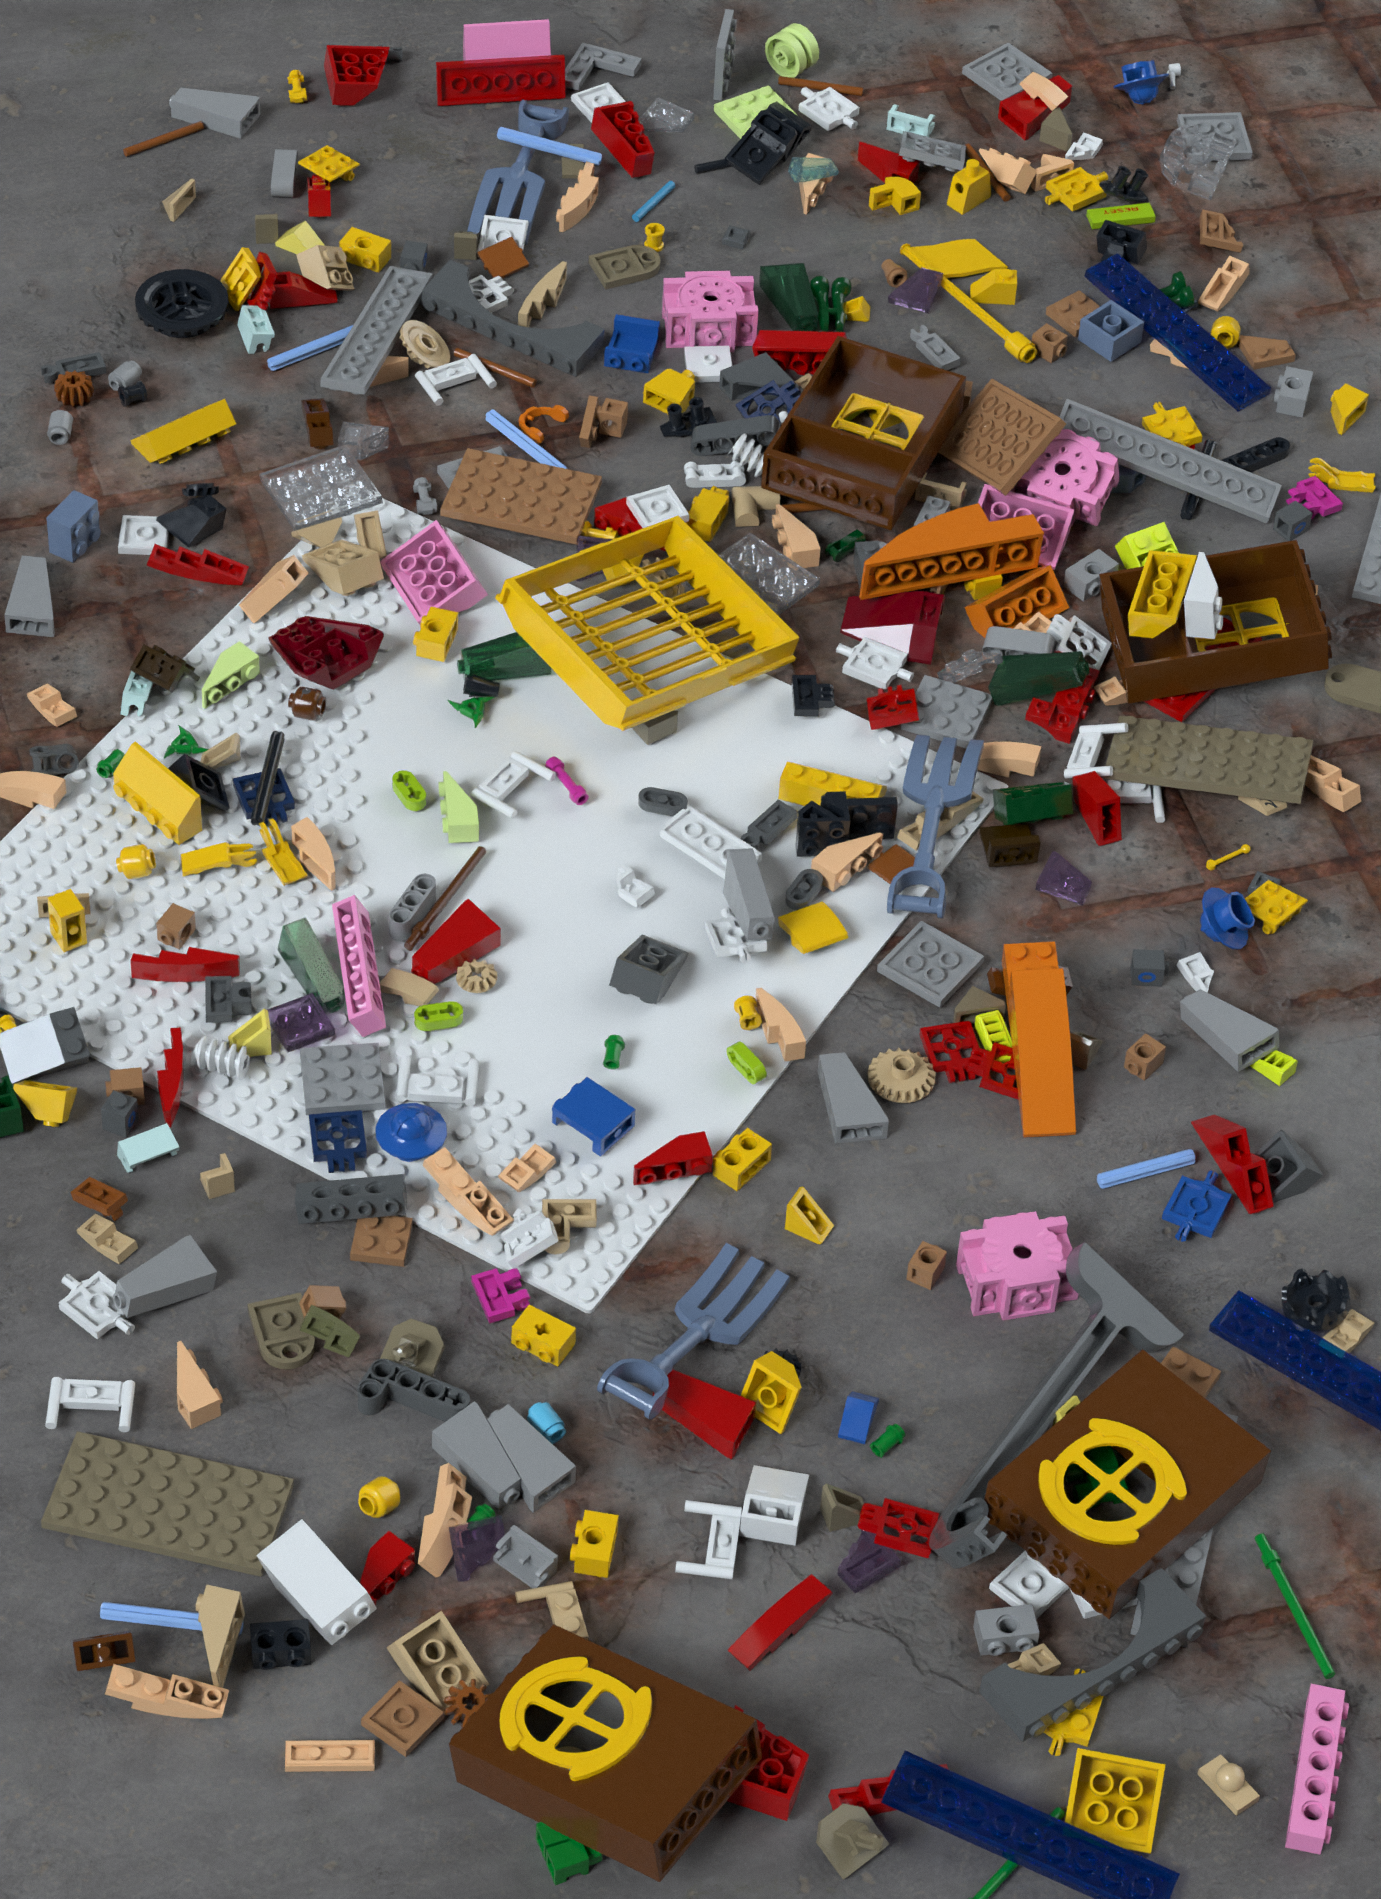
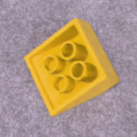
[1062,1748,1165,1854]

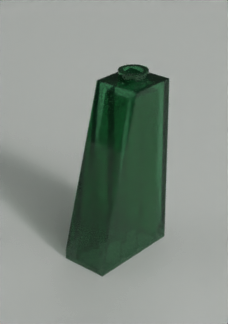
[759,263,819,331]
[457,632,551,681]
[988,651,1089,706]
[277,917,346,1015]

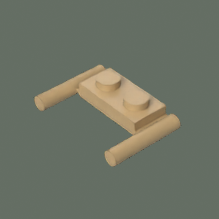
[515,1581,589,1640]

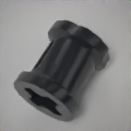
[118,381,147,407]

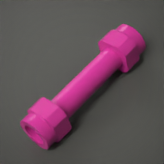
[545,756,589,805]

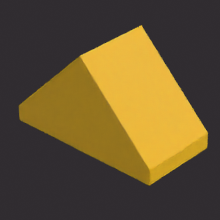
[785,1187,834,1244]

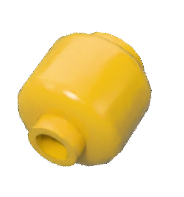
[1211,316,1241,349]
[116,844,156,880]
[358,1476,400,1518]

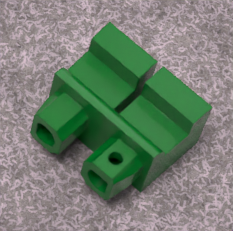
[1065,1446,1128,1508]
[536,1822,603,1886]

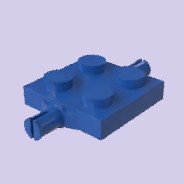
[1162,1170,1232,1242]

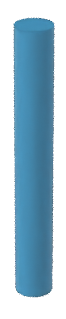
[632,181,675,222]

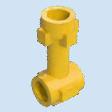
[287,70,308,103]
[578,521,618,543]

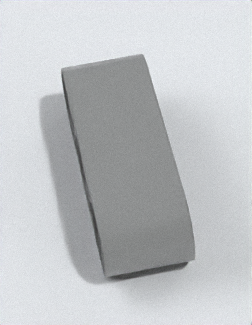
[271,149,298,197]
[982,626,1055,665]
[389,873,436,941]

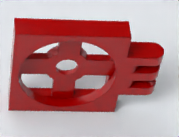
[246,252,278,310]
[867,684,919,730]
[919,1021,979,1083]
[966,1042,1019,1100]
[858,1498,939,1559]

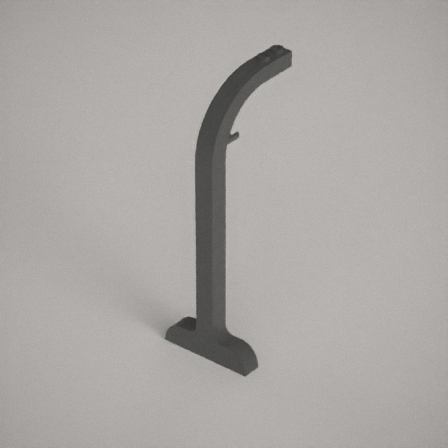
[929,1242,1184,1569]

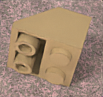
[296,245,354,291]

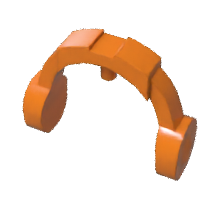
[519,405,569,444]

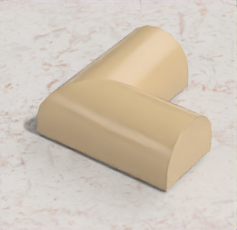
[731,486,780,527]
[542,1199,597,1254]

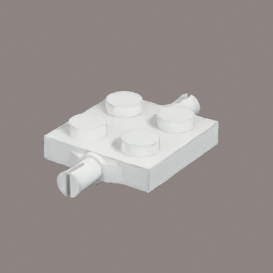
[799,87,860,131]
[836,637,914,690]
[705,907,767,963]
[59,1271,135,1339]

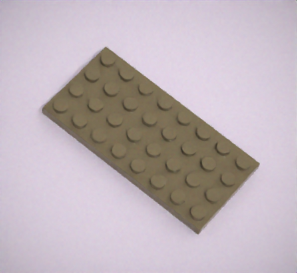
[1104,716,1313,804]
[41,1431,294,1577]

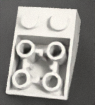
[739,1465,809,1546]

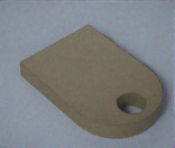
[588,245,660,290]
[1324,664,1381,714]
[247,1293,315,1370]

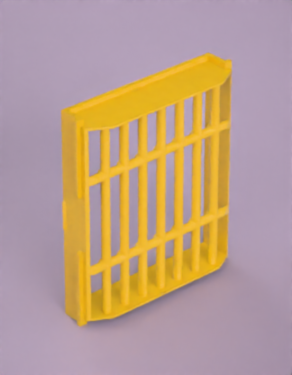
[495,515,800,731]

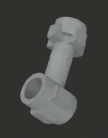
[413,477,437,515]

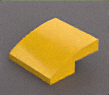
[220,247,261,311]
[778,901,848,954]

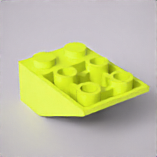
[1115,522,1179,569]

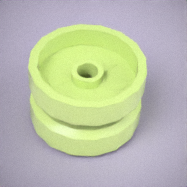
[765,23,819,78]

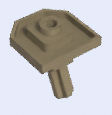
[380,1319,445,1378]
[816,1803,890,1880]

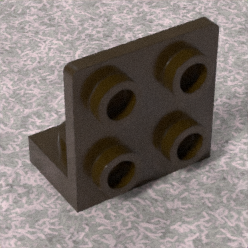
[129,644,200,693]
[979,823,1041,867]

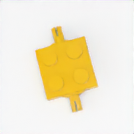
[1045,167,1108,212]
[1142,402,1202,447]
[1043,1669,1103,1756]

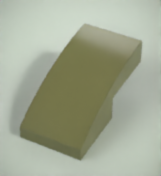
[300,1305,360,1358]

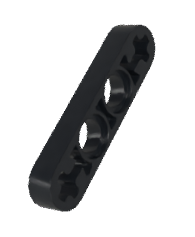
[1221,437,1290,472]

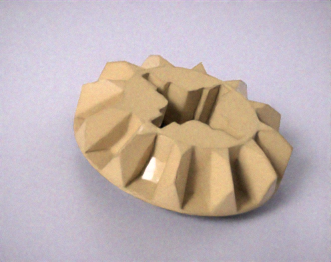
[456,958,497,993]

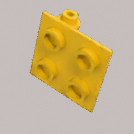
[298,145,360,182]
[1245,880,1308,934]

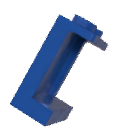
[604,314,660,373]
[552,1077,636,1157]

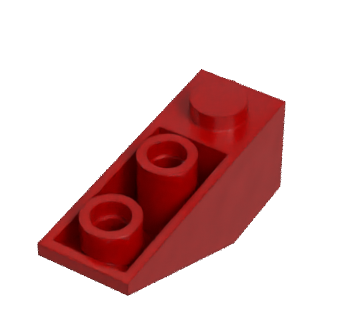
[857,141,920,184]
[307,174,331,217]
[269,271,337,309]
[633,1131,713,1185]
[360,1531,415,1605]

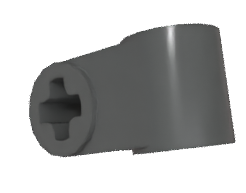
[29,744,79,775]

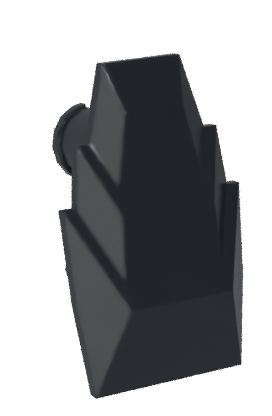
[1099,166,1149,204]
[659,397,717,437]

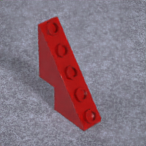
[594,497,666,551]
[1191,1114,1274,1214]

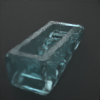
[788,157,839,183]

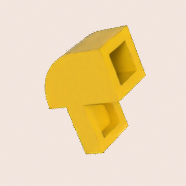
[869,177,921,215]

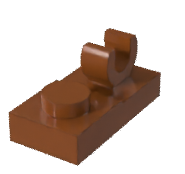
[70,1177,128,1221]

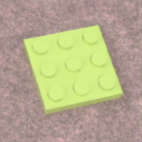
[714,85,798,139]

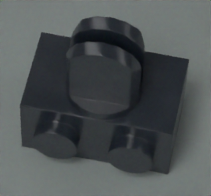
[1096,220,1147,275]

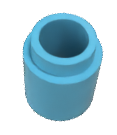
[527,1402,566,1444]

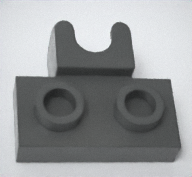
[205,976,252,1023]

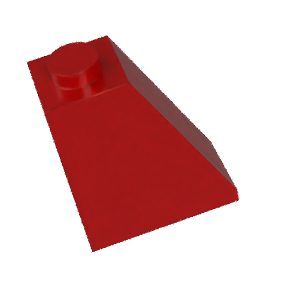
[1072,771,1122,846]

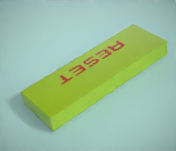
[1086,203,1156,229]

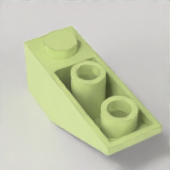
[202,641,260,709]
[438,771,479,843]

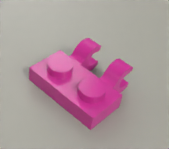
[1286,476,1343,519]
[471,1268,530,1324]

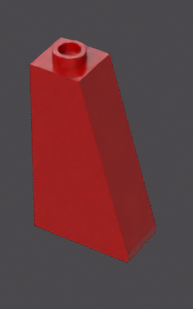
[998,75,1072,141]
[411,899,501,985]
[650,1369,756,1459]

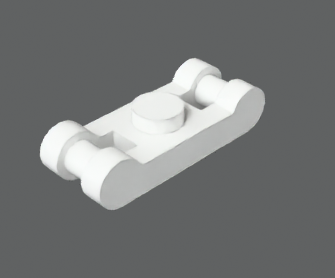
[684,460,746,488]

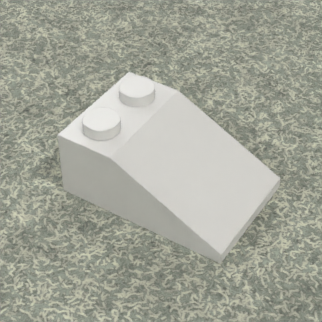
[1184,552,1223,639]

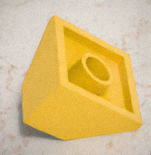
[13,1080,77,1127]
[741,1351,802,1434]

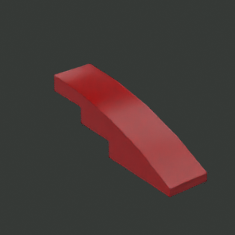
[146,544,249,586]
[130,947,240,982]
[157,1027,184,1128]
[728,1574,833,1671]
[828,1764,955,1816]

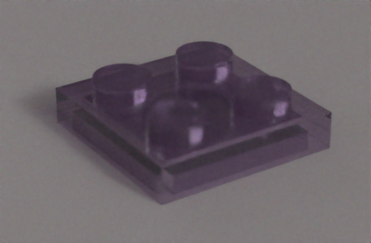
[267,993,335,1053]

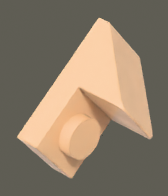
[1031,154,1074,192]

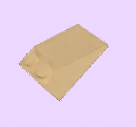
[302,539,384,596]
[196,1585,245,1688]
[387,1611,489,1715]

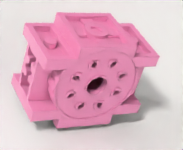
[662,271,758,352]
[1011,429,1120,526]
[956,1211,1078,1321]

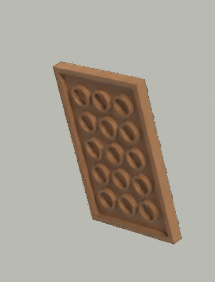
[937,379,1066,496]
[440,448,602,545]

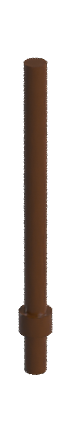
[404,846,486,951]

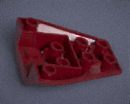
[840,591,946,665]
[268,616,384,690]

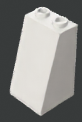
[256,1519,377,1645]

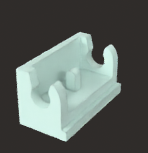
[886,104,935,137]
[237,305,275,354]
[120,671,153,716]
[117,1123,179,1173]

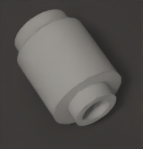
[108,360,142,391]
[47,410,73,445]

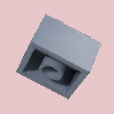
[1078,300,1144,362]
[47,490,101,563]

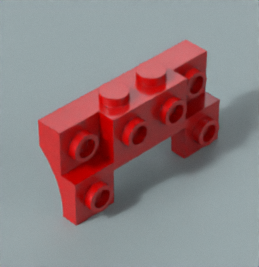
[1025,650,1100,744]

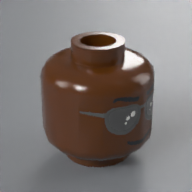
[288,687,326,721]

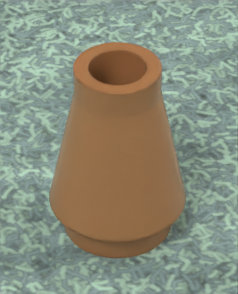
[881,259,907,288]

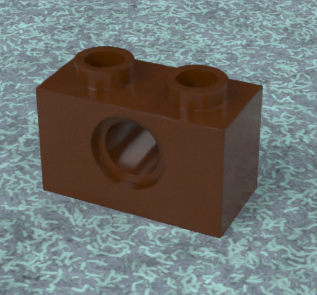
[73,1630,136,1671]

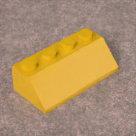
[130,399,236,464]
[1128,550,1197,638]
[113,741,202,845]
[778,762,887,806]

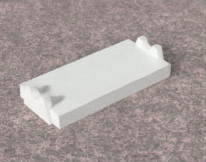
[660,806,762,879]

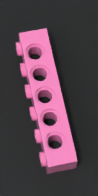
[332,895,386,1037]
[1285,1684,1349,1855]

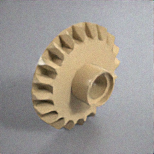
[399,320,450,369]
[867,1047,936,1103]

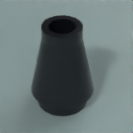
[463,673,500,697]

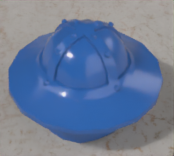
[1113,60,1169,105]
[1200,887,1255,950]
[376,1103,447,1162]

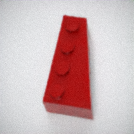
[591,101,655,178]
[752,330,847,376]

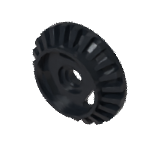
[135,269,228,338]

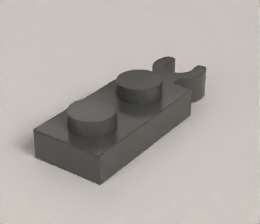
[41,352,106,383]
[741,799,798,850]

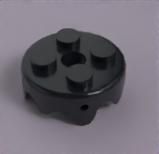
[1282,1268,1351,1332]

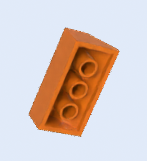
[964,565,1069,638]

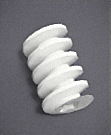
[727,433,765,477]
[190,1035,250,1080]

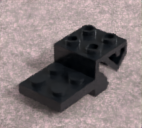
[725,101,811,185]
[795,791,898,857]

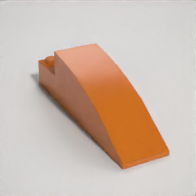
[859,503,1044,600]
[1002,942,1076,1138]

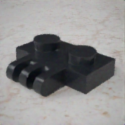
[791,675,835,716]

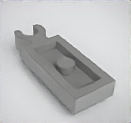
[910,325,961,370]

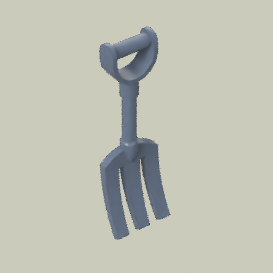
[467,100,569,245]
[887,735,984,918]
[597,1243,790,1420]

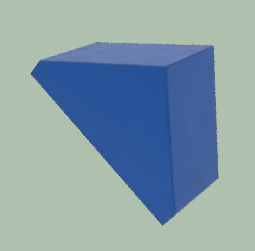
[838,1391,879,1444]

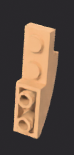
[556,161,599,232]
[423,1147,514,1236]
[418,1463,472,1578]
[105,1664,229,1719]

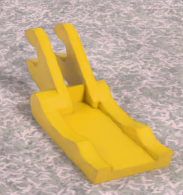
[1308,458,1375,493]
[259,819,308,886]
[181,842,257,877]

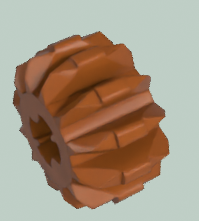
[54,370,94,407]
[444,1679,489,1728]

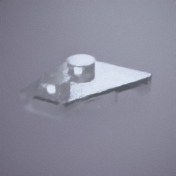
[638,97,694,133]
[937,649,1003,683]

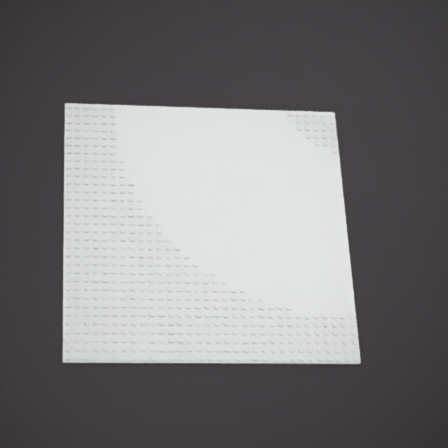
[0,487,1008,1314]

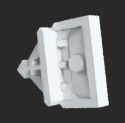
[500,1209,558,1269]

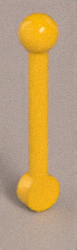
[1206,844,1251,870]

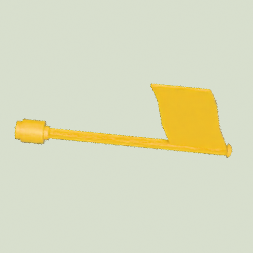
[900,239,1037,363]

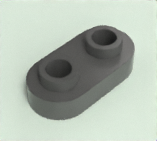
[638,787,688,817]
[785,869,823,910]

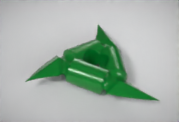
[448,697,495,728]
[164,725,209,759]

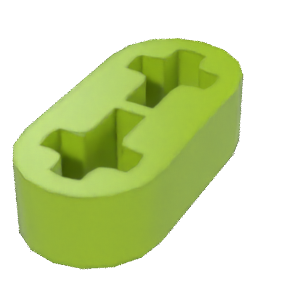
[392,770,426,811]
[414,1001,463,1031]
[726,1041,767,1085]

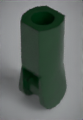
[824,529,866,562]

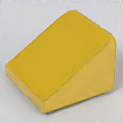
[844,296,870,322]

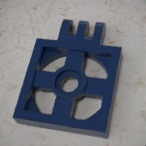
[735,380,801,425]
[232,768,295,826]
[309,1110,367,1173]

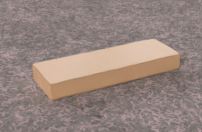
[285,1740,375,1772]

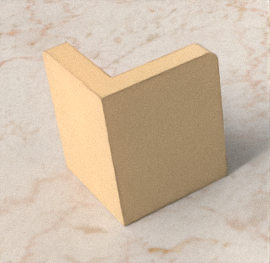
[200,1153,235,1199]

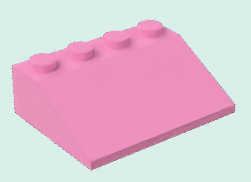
[463,19,551,61]
[978,484,1074,570]
[380,520,488,625]

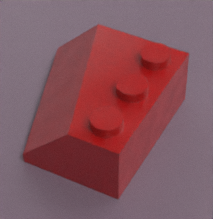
[324,45,390,106]
[727,1705,809,1821]

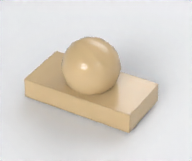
[354,510,387,559]
[1198,1754,1260,1816]

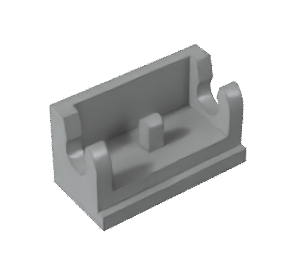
[493,1525,558,1589]

